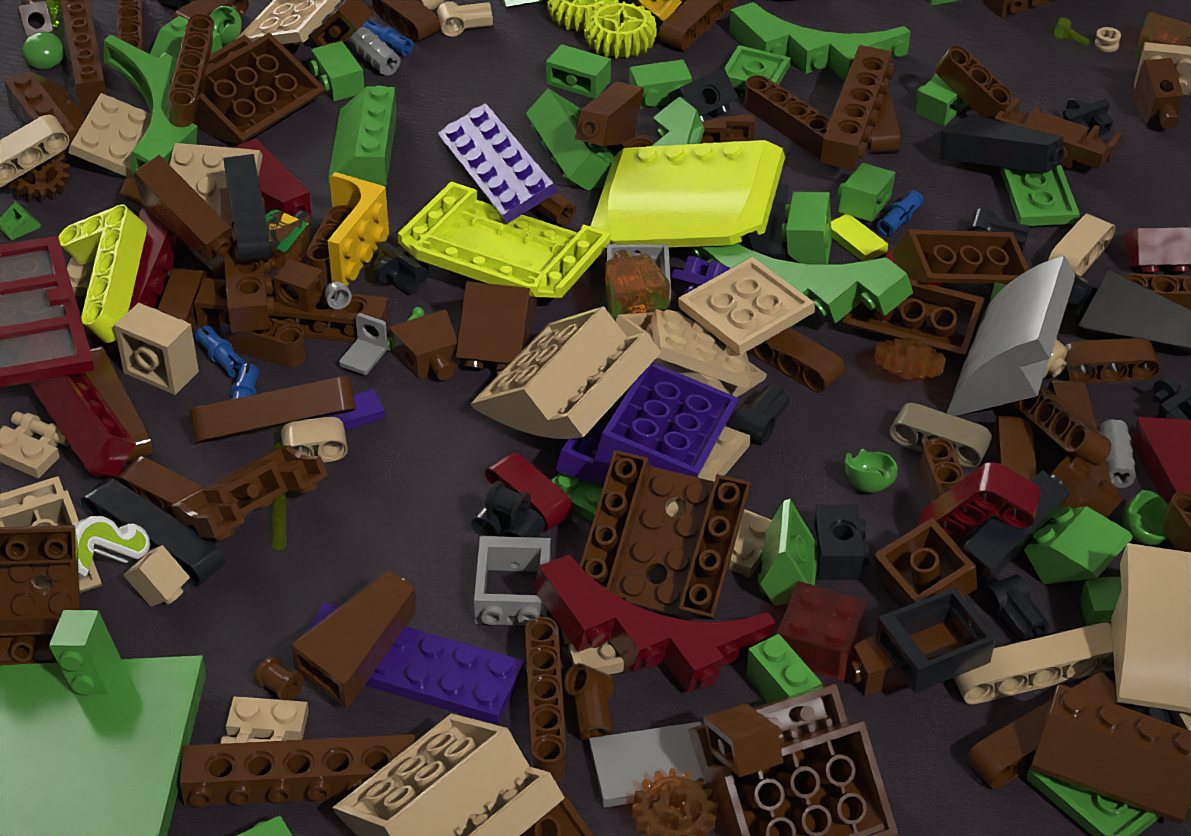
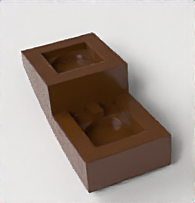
[700,115,755,144]

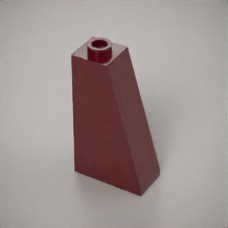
[232,138,312,225]
[1132,417,1191,504]

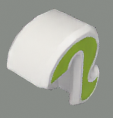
[73,516,150,579]

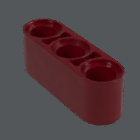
[484,452,574,532]

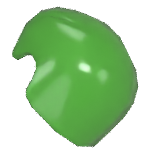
[210,6,242,47]
[22,31,65,69]
[845,449,898,493]
[1122,490,1168,546]

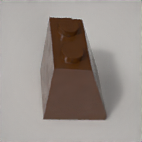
[456,281,537,371]

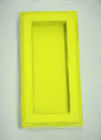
[831,214,888,261]

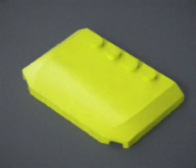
[591,140,785,247]
[398,182,611,298]

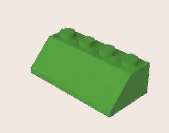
[328,86,397,185]
[526,88,615,190]

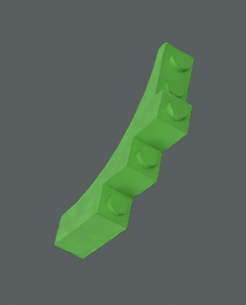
[729,2,911,81]
[104,35,198,175]

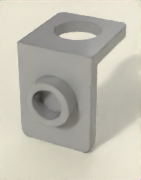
[339,313,388,375]

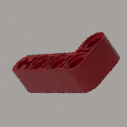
[917,463,1041,542]

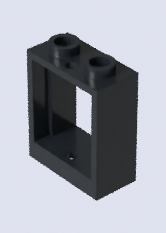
[875,588,995,693]

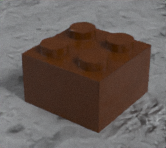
[874,518,977,607]

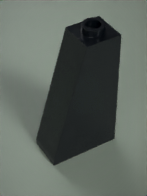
[940,114,1065,173]
[740,185,789,261]
[1077,270,1191,355]
[962,470,1070,591]

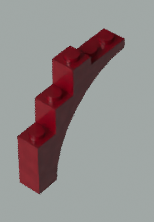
[533,554,776,693]

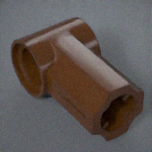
[528,192,576,227]
[564,663,614,742]

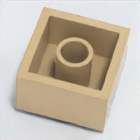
[114,303,199,395]

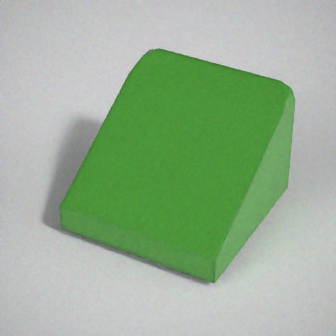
[0,201,42,240]

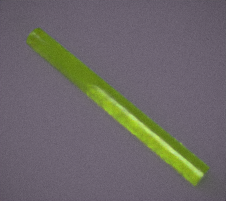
[272,443,287,550]

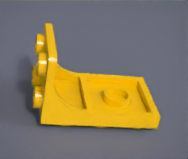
[328,172,389,286]

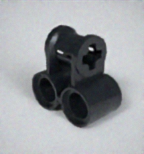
[471,480,546,538]

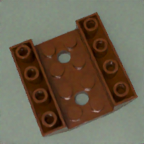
[580,450,752,619]
[0,525,81,666]

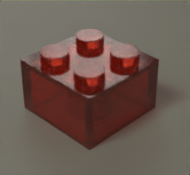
[777,581,868,681]

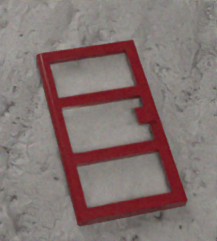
[0,236,94,387]

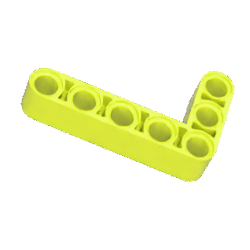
[58,205,147,343]

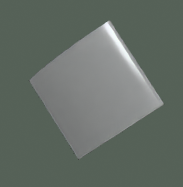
[947,255,1076,416]

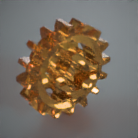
[874,337,946,380]
[632,768,718,836]

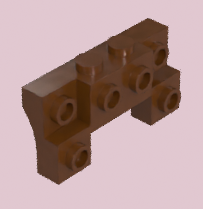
[994,98,1122,169]
[171,445,329,541]

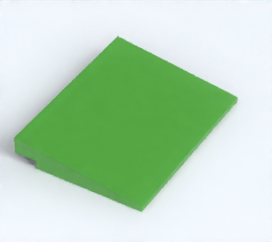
[0,655,206,836]

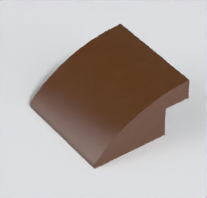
[193,32,326,144]
[688,684,898,836]

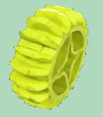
[547,0,619,32]
[584,1,657,59]

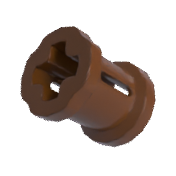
[254,656,304,701]

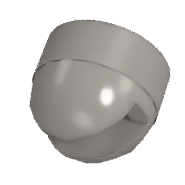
[324,281,352,309]

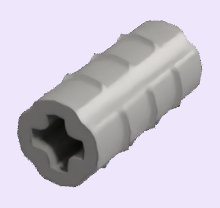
[350,27,401,76]
[1098,419,1136,488]

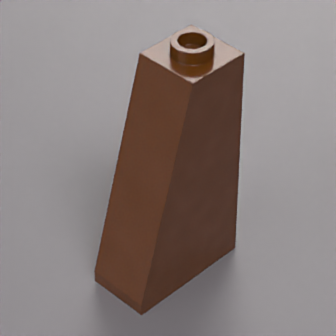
[575,82,644,146]
[134,155,234,261]
[292,570,416,708]
[848,589,966,696]

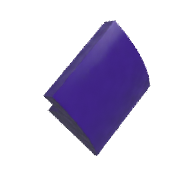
[556,362,739,485]

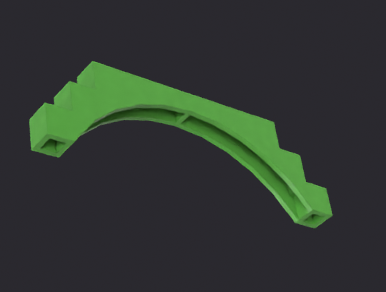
[652,97,913,328]

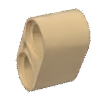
[281,417,348,463]

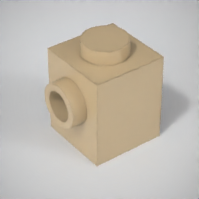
[123,545,190,607]

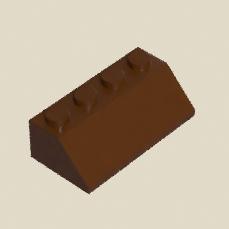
[4,71,87,163]
[892,229,1030,284]
[843,279,984,357]
[1030,684,1191,824]

